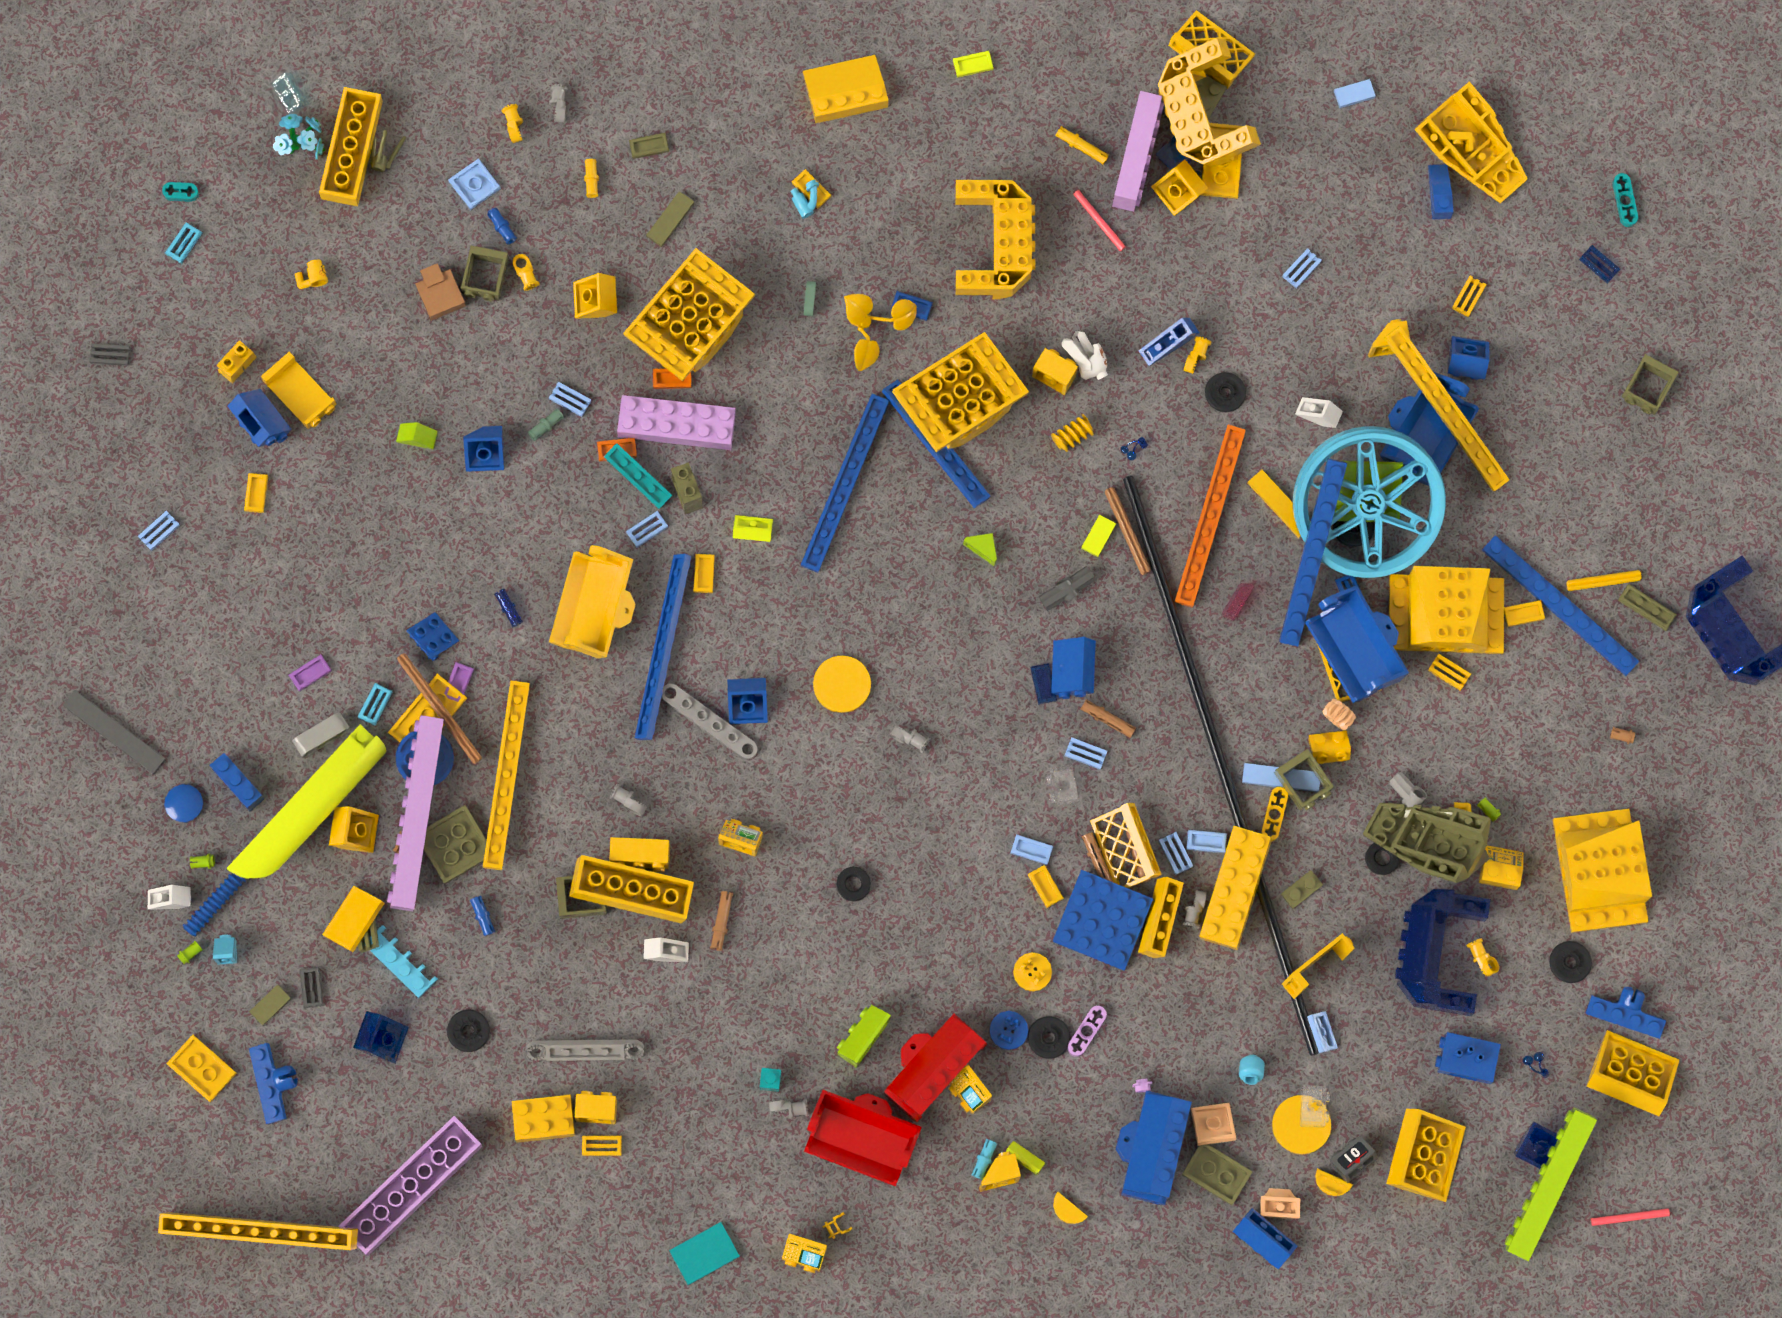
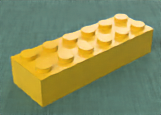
[319,87,383,207]
[1199,826,1272,950]
[569,855,694,923]

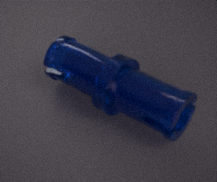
[494,588,523,628]

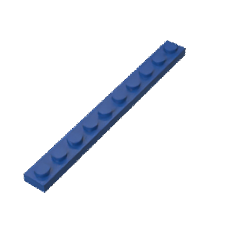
[801,394,889,573]
[1279,458,1347,647]
[1482,535,1639,676]
[635,554,691,740]

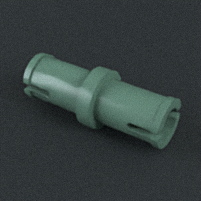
[527,408,564,441]

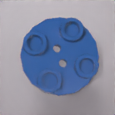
[989,1011,1028,1050]

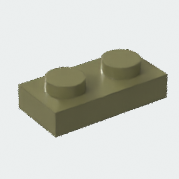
[1280,870,1323,909]

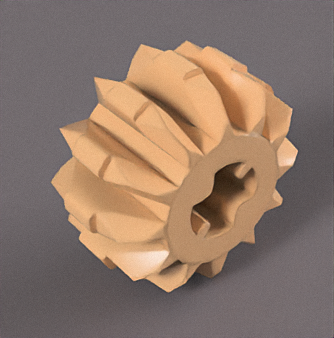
[1323,699,1356,730]

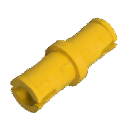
[584,159,599,198]

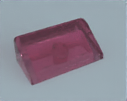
[1222,583,1254,621]

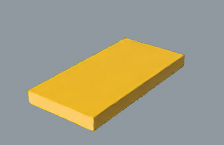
[1201,123,1243,199]
[388,674,467,742]

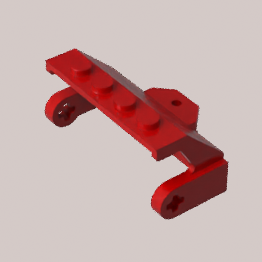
[883,1013,987,1123]
[804,1090,922,1186]

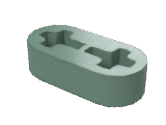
[804,281,816,316]

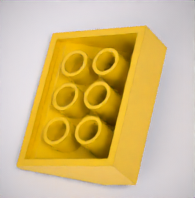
[803,55,888,124]
[1586,1030,1679,1116]
[1386,1109,1466,1202]

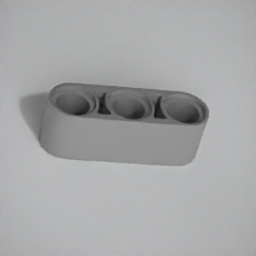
[292,712,350,758]

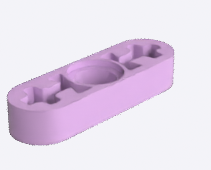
[1068,1006,1107,1057]

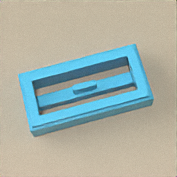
[165,223,202,264]
[358,683,393,726]

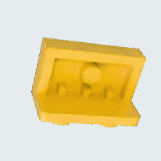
[1308,730,1351,764]

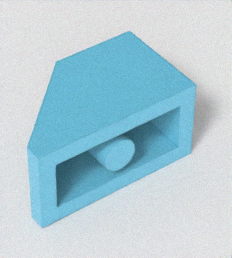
[213,935,237,965]

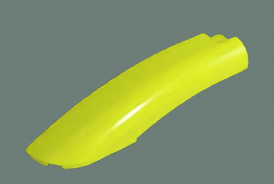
[226,724,386,879]

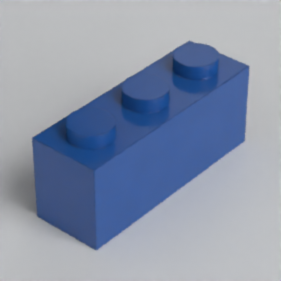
[209,753,264,812]
[1233,1208,1297,1269]

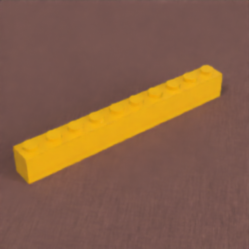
[158,1212,358,1250]

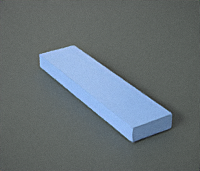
[1242,763,1320,792]

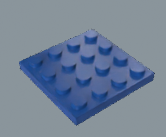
[1052,870,1153,971]

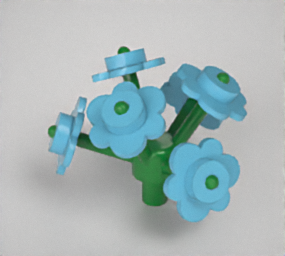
[273,114,325,160]

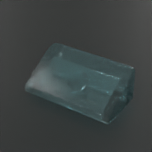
[271,73,309,114]

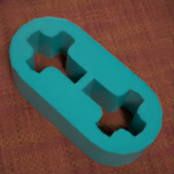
[162,182,199,202]

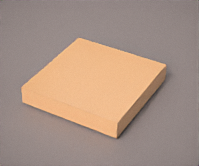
[1191,1103,1236,1146]

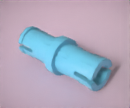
[971,1139,998,1180]

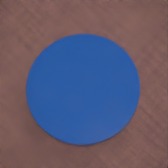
[396,731,454,786]

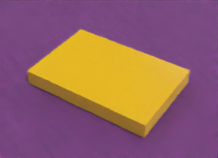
[322,886,385,952]
[166,1035,237,1103]

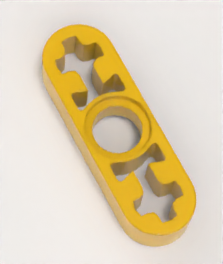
[1261,787,1288,842]

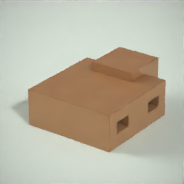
[415,263,466,321]

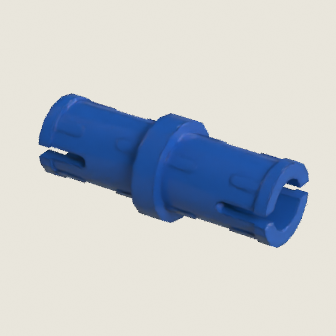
[487,208,517,245]
[470,896,496,936]

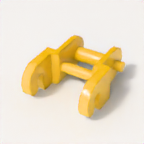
[822,1212,852,1239]

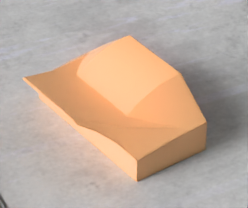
[1260,1188,1300,1219]

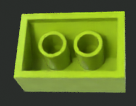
[837,1005,891,1068]

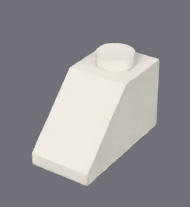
[1295,397,1343,428]
[148,885,191,909]
[644,938,689,962]

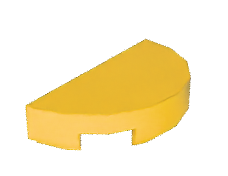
[1315,1168,1353,1196]
[1053,1192,1088,1224]

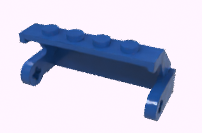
[1380,372,1479,486]
[1305,585,1409,703]
[1116,1090,1192,1205]

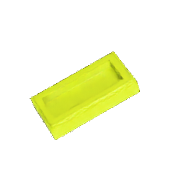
[953,51,993,78]
[1081,515,1116,557]

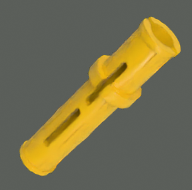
[1055,126,1109,165]

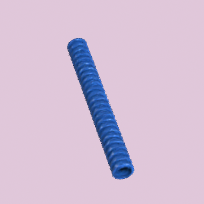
[182,873,246,937]

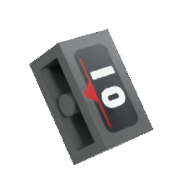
[1330,1135,1378,1183]

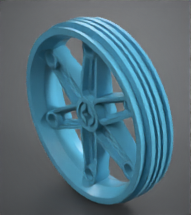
[1293,426,1446,578]

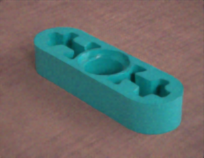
[1612,173,1638,227]

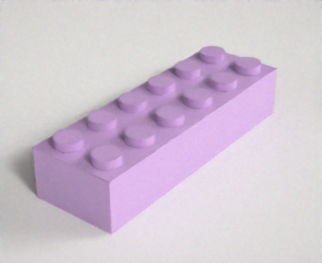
[1112,91,1164,212]
[617,395,736,450]

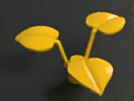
[844,294,917,371]

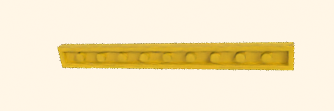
[1384,326,1510,491]
[483,681,530,870]

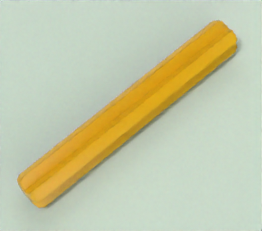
[1566,570,1642,591]

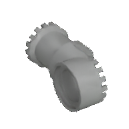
[549,84,568,123]
[890,726,931,753]
[609,784,647,817]
[1182,890,1207,929]
[769,1099,809,1119]

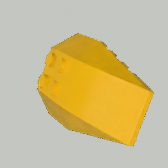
[1414,81,1528,203]

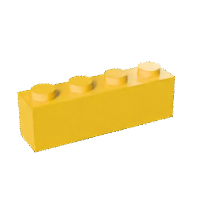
[1138,877,1184,958]

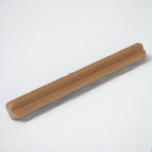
[1105,487,1151,575]

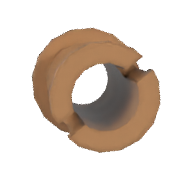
[1610,727,1636,745]

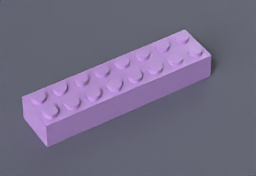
[339,1116,483,1257]

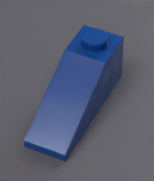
[1428,164,1454,219]
[1139,317,1200,366]

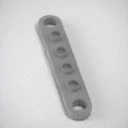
[662,684,757,760]
[526,1040,644,1061]

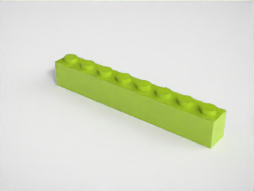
[1504,1107,1597,1261]

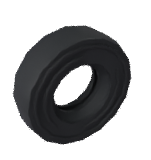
[1365,843,1400,875]
[836,866,871,901]

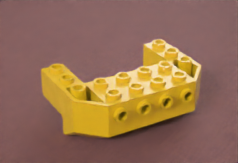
[1158,38,1261,166]
[955,180,1035,299]

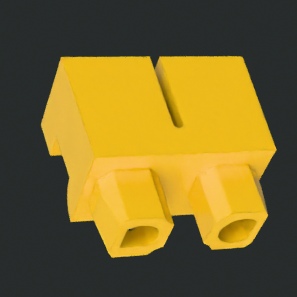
[217,340,257,384]

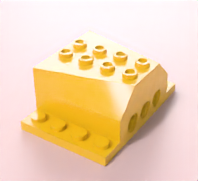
[623,248,755,381]
[892,332,1029,452]
[1389,566,1504,654]
[1552,809,1652,933]

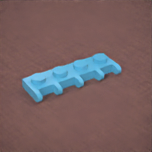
[365,925,438,998]

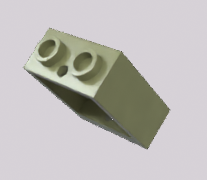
[461,245,509,302]
[1621,354,1678,415]
[671,462,703,515]
[1274,749,1334,811]
[556,876,610,919]

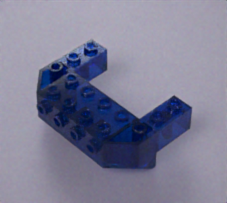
[1686,555,1782,686]
[1395,889,1491,1017]

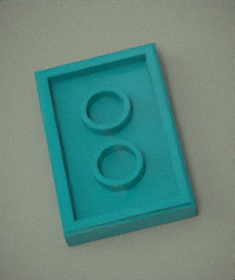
[669,1222,740,1286]

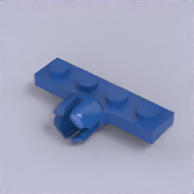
[1585,987,1666,1039]
[249,1043,298,1124]

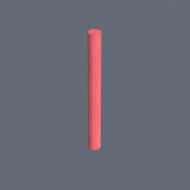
[1073,190,1126,251]
[1591,1208,1670,1226]

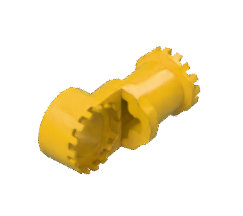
[501,104,523,143]
[513,254,540,291]
[1183,336,1211,374]
[1466,938,1499,976]

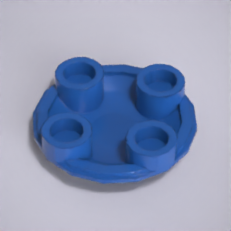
[164,784,204,823]

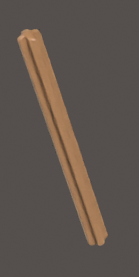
[397,653,482,764]

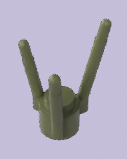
[369,130,406,172]

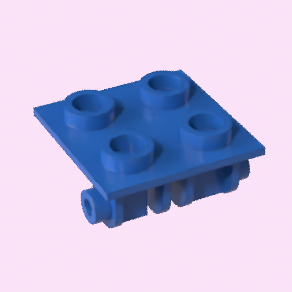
[407,612,459,661]

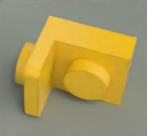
[1446,132,1475,153]

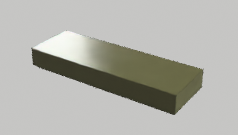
[646,191,694,247]
[1618,584,1677,631]

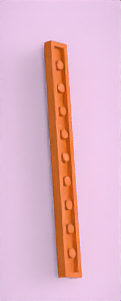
[1175,424,1246,608]

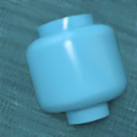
[1239,1055,1265,1085]

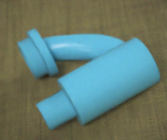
[790,180,820,219]

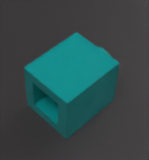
[760,1068,781,1092]

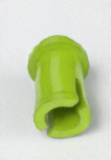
[1477,797,1501,822]
[190,853,215,869]
[177,941,202,965]

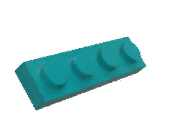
[604,443,672,509]

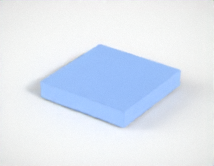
[448,158,501,210]

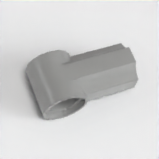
[1389,772,1427,807]

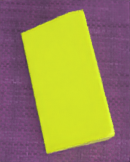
[733,515,773,542]
[1006,1141,1045,1175]

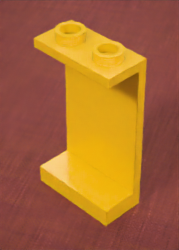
[261,352,337,429]
[1282,933,1355,999]

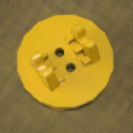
[1013,952,1052,992]

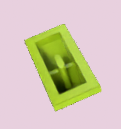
[396,422,438,450]
[963,533,997,566]

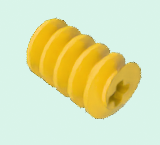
[1051,414,1094,452]

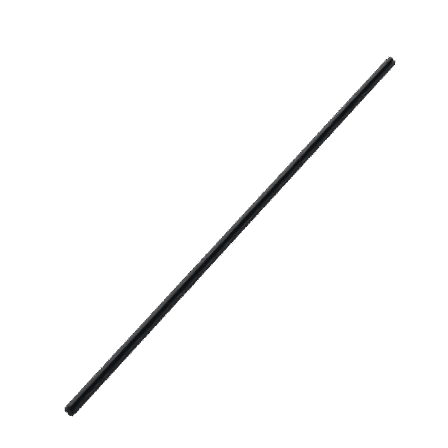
[1123,476,1319,1056]

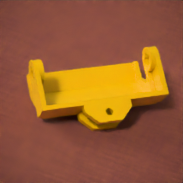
[549,545,636,658]

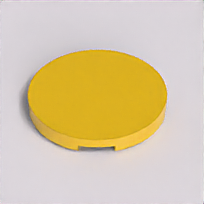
[813,656,871,713]
[1272,1095,1331,1155]

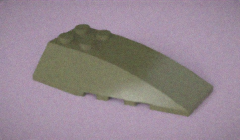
[1363,803,1491,883]

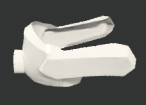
[1062,331,1108,380]

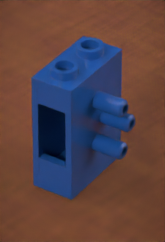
[228,389,292,447]
[1051,637,1096,699]
[1435,1032,1501,1084]

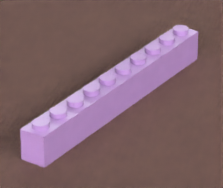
[387,715,444,912]

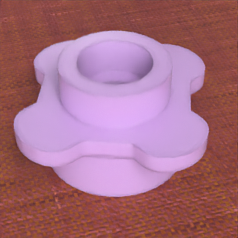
[1132,1079,1153,1093]

